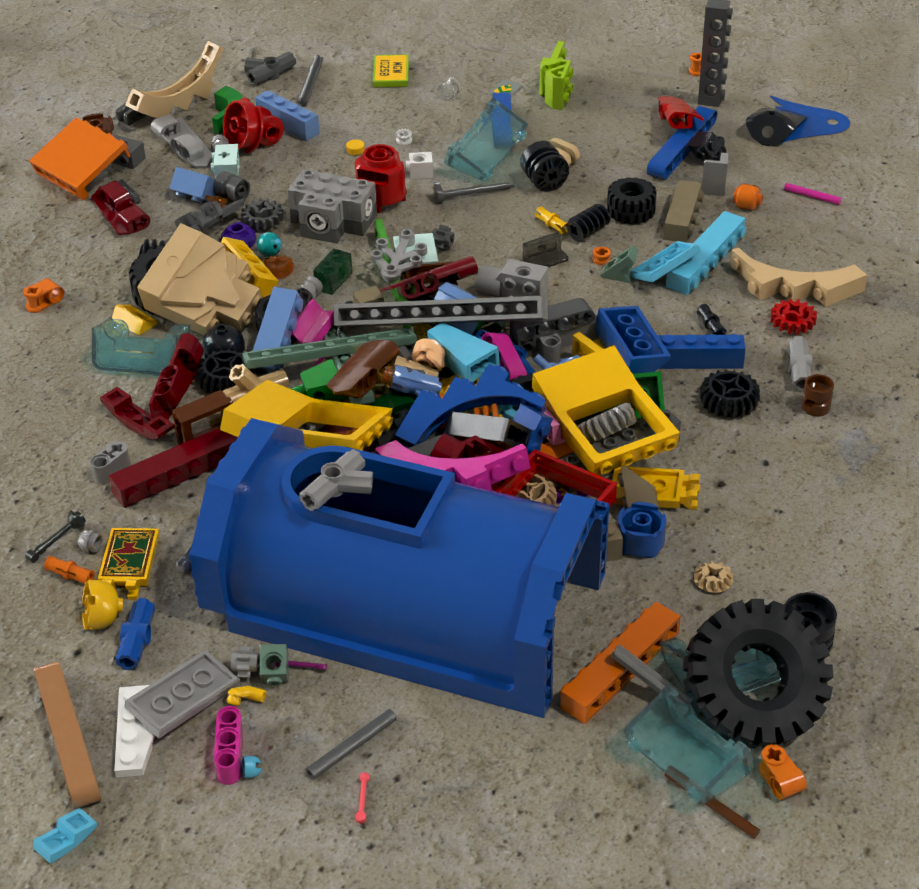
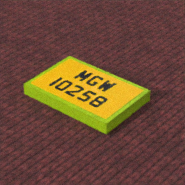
[373,54,409,87]

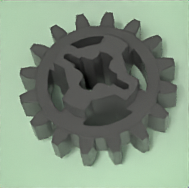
[241,199,284,230]

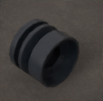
[520,141,569,192]
[784,592,837,653]

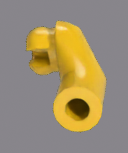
[226,685,267,706]

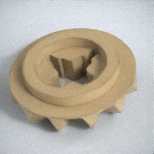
[694,560,734,593]

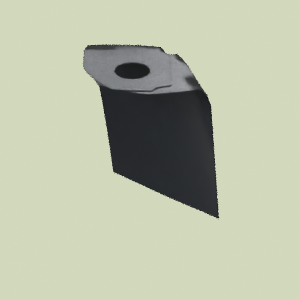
[745,108,808,146]

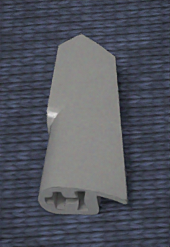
[151,114,212,168]

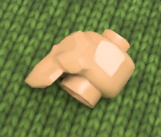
[412,338,446,371]

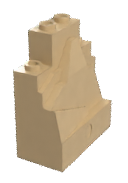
[137,223,262,335]

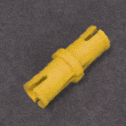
[535,206,568,235]

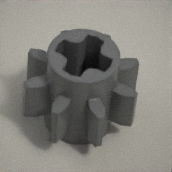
[432,224,455,250]

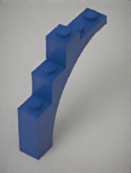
[395,364,546,449]

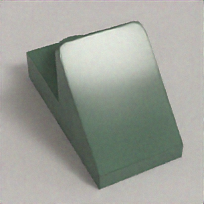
[600,245,639,283]

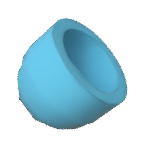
[242,756,262,778]

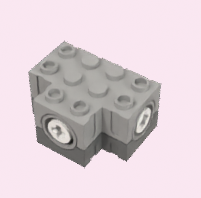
[288,169,377,244]

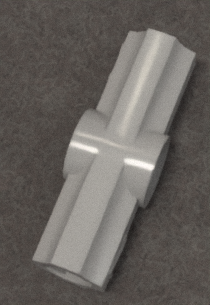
[788,336,812,392]

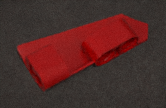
[658,96,704,129]

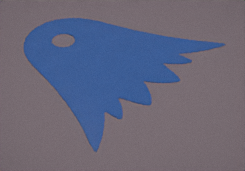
[770,96,850,144]

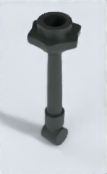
[25,510,86,563]

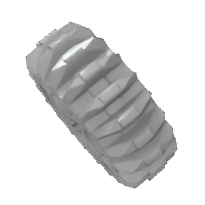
[577,403,638,444]

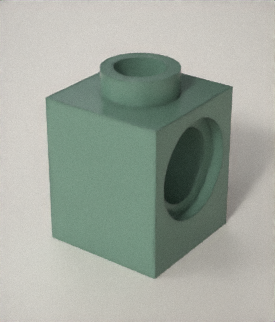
[260,644,289,686]

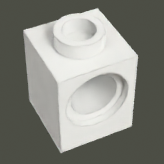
[406,152,433,179]

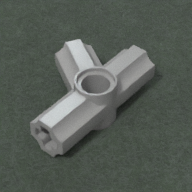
[299,449,373,511]

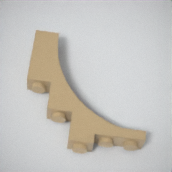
[126,41,224,118]
[730,247,867,307]

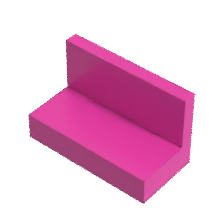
[291,299,334,344]

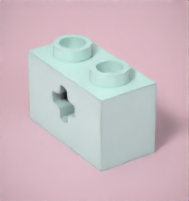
[211,144,240,179]

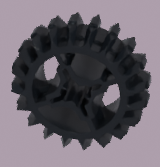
[196,348,255,394]
[700,369,760,419]

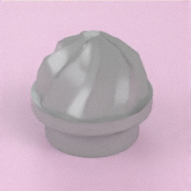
[210,135,229,152]
[78,529,103,553]

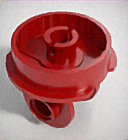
[223,97,284,153]

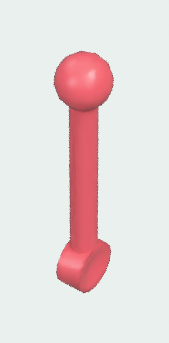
[355,772,370,824]

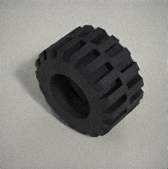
[607,177,657,224]

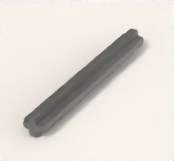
[298,54,324,106]

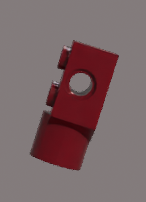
[430,433,507,491]

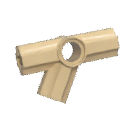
[222,364,289,403]

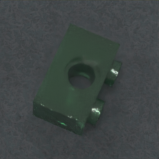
[313,248,353,295]

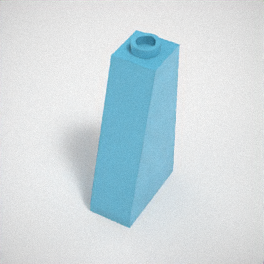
[427,322,500,382]

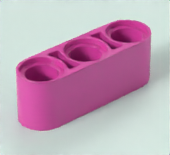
[481,332,527,380]
[214,706,244,785]

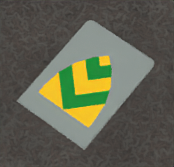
[488,79,522,95]

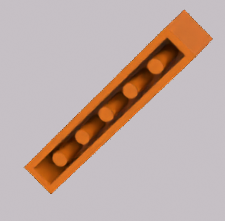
[560,602,681,724]

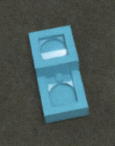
[33,808,97,863]

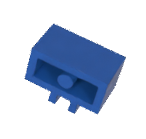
[507,404,553,455]

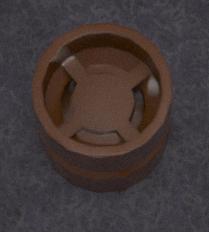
[801,374,834,417]

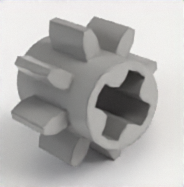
[231,646,260,678]

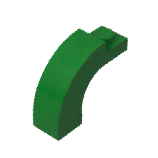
[212,86,243,135]

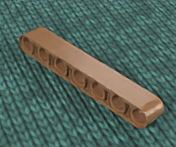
[33,661,101,809]

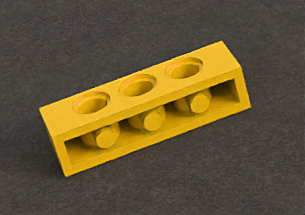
[221,237,279,297]

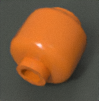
[733,183,763,211]

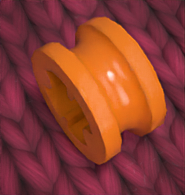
[593,247,611,265]

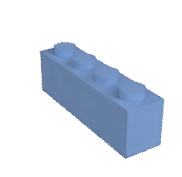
[255,91,320,141]
[253,286,303,374]

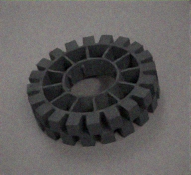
[683,599,834,749]

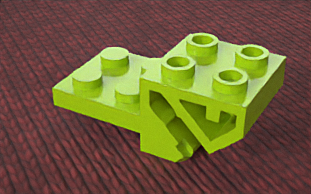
[539,41,574,110]

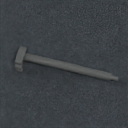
[433,182,515,203]

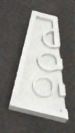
[114,685,156,778]

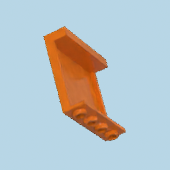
[29,117,131,200]

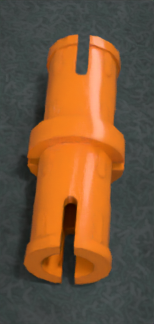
[44,555,95,584]

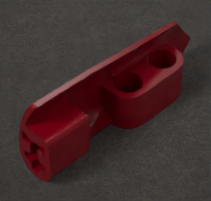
[91,180,151,235]
[380,256,478,299]
[149,333,204,419]

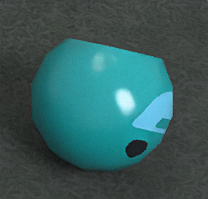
[257,232,282,257]

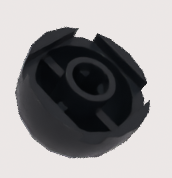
[202,324,245,357]

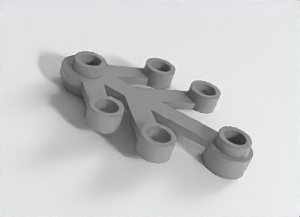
[370,229,427,283]

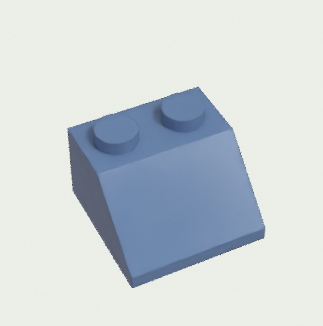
[169,167,218,203]

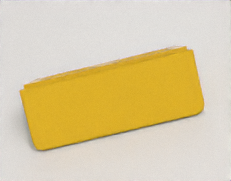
[112,304,158,335]

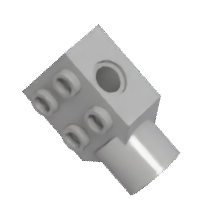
[476,259,548,298]

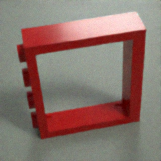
[495,449,617,508]

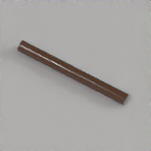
[664,767,760,839]

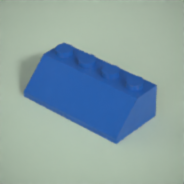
[594,306,671,374]
[658,334,746,369]

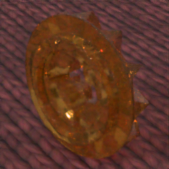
[263,255,294,277]

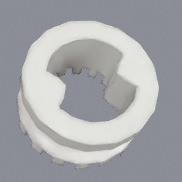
[396,129,412,145]

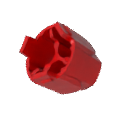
[355,144,407,213]

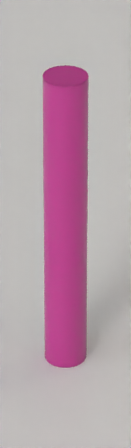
[784,183,842,205]

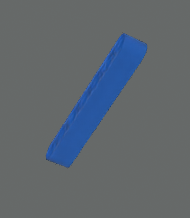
[647,106,718,180]

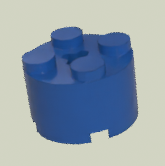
[617,502,667,558]

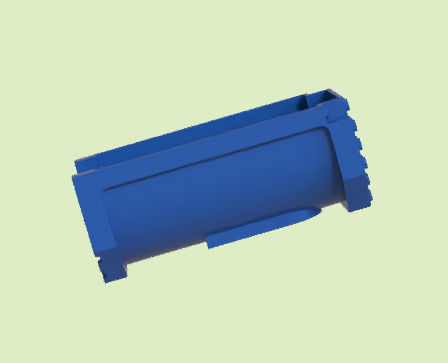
[189,418,609,718]

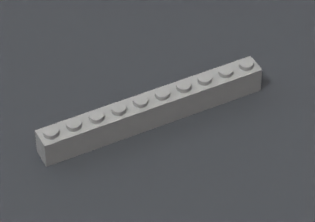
[334,296,548,327]

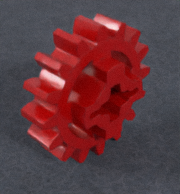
[770,299,817,335]

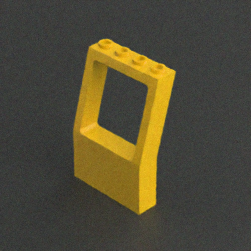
[532,345,680,475]
[220,380,393,451]

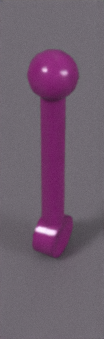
[275,661,327,670]

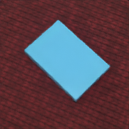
[630,241,701,282]

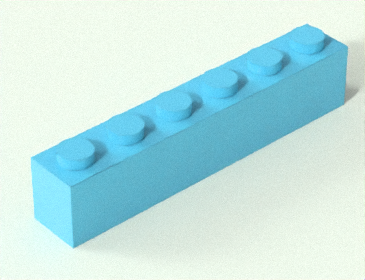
[666,211,747,295]

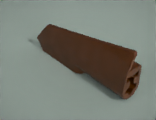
[326,340,400,398]

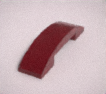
[100,387,175,439]

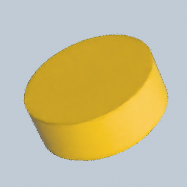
[346,139,365,155]

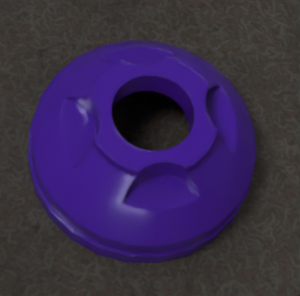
[221,222,257,248]

